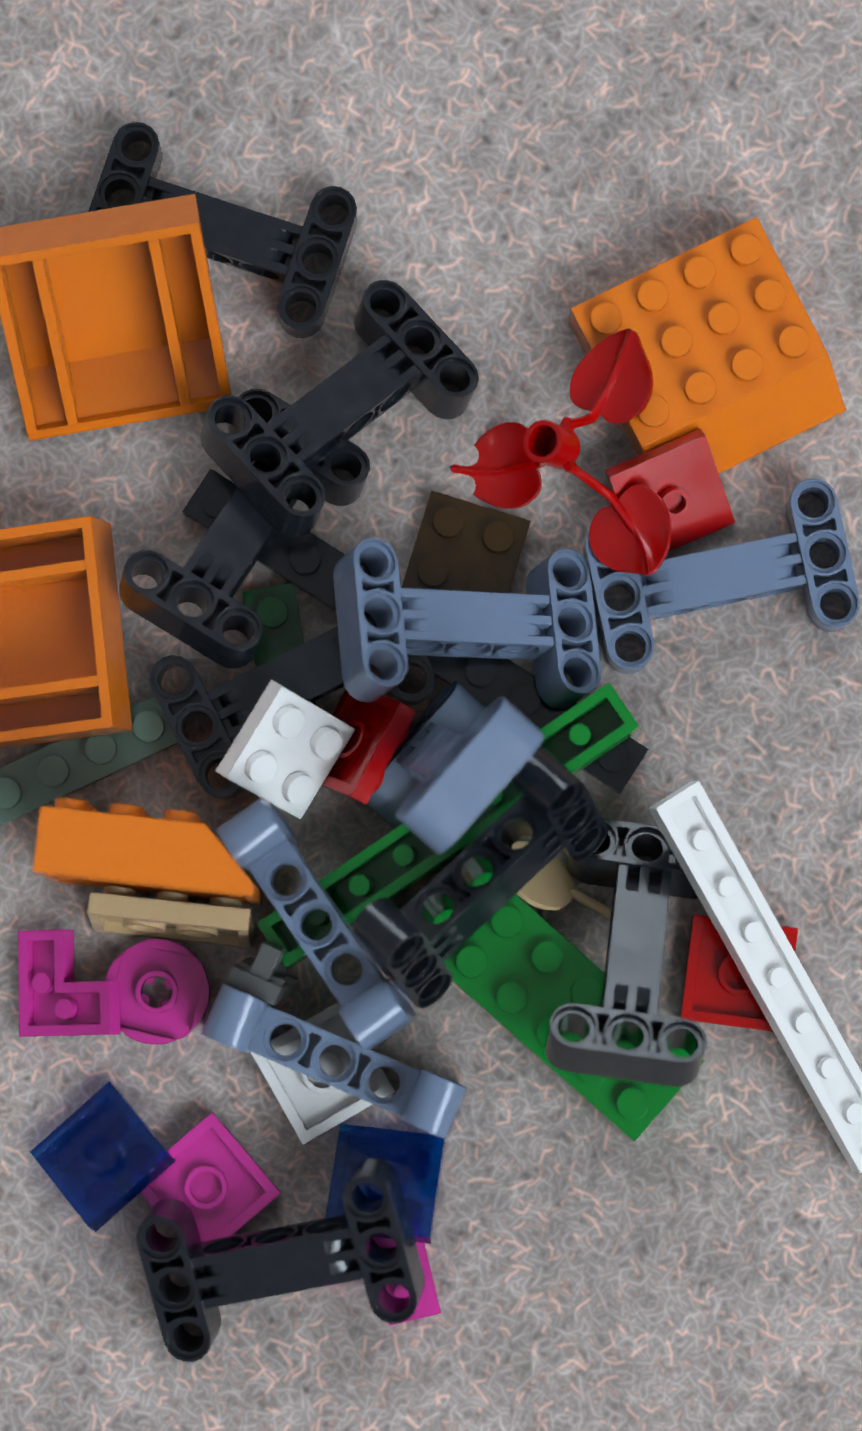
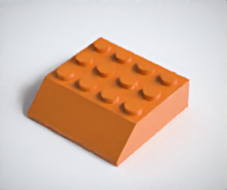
[0,194,232,441]
[568,217,846,474]
[0,516,133,749]
[33,798,263,905]

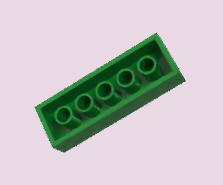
[433,849,705,1142]

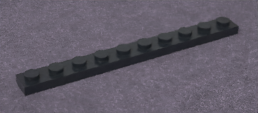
[182,468,649,794]

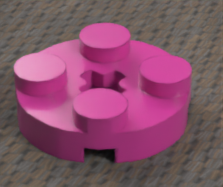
[105,939,210,1045]

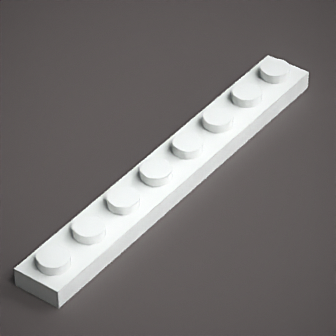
[648,781,862,1173]

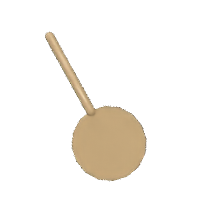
[511,841,611,920]

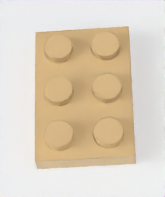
[87,886,253,948]

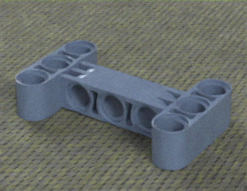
[583,479,860,674]
[333,538,601,709]
[367,681,544,854]
[216,798,418,1051]
[201,984,467,1139]

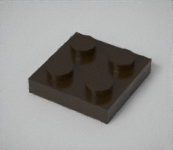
[401,491,531,593]

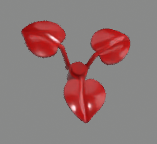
[451,328,672,576]

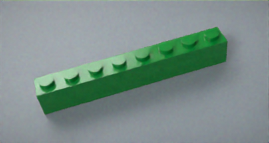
[256,683,641,968]

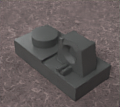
[225,941,298,1005]

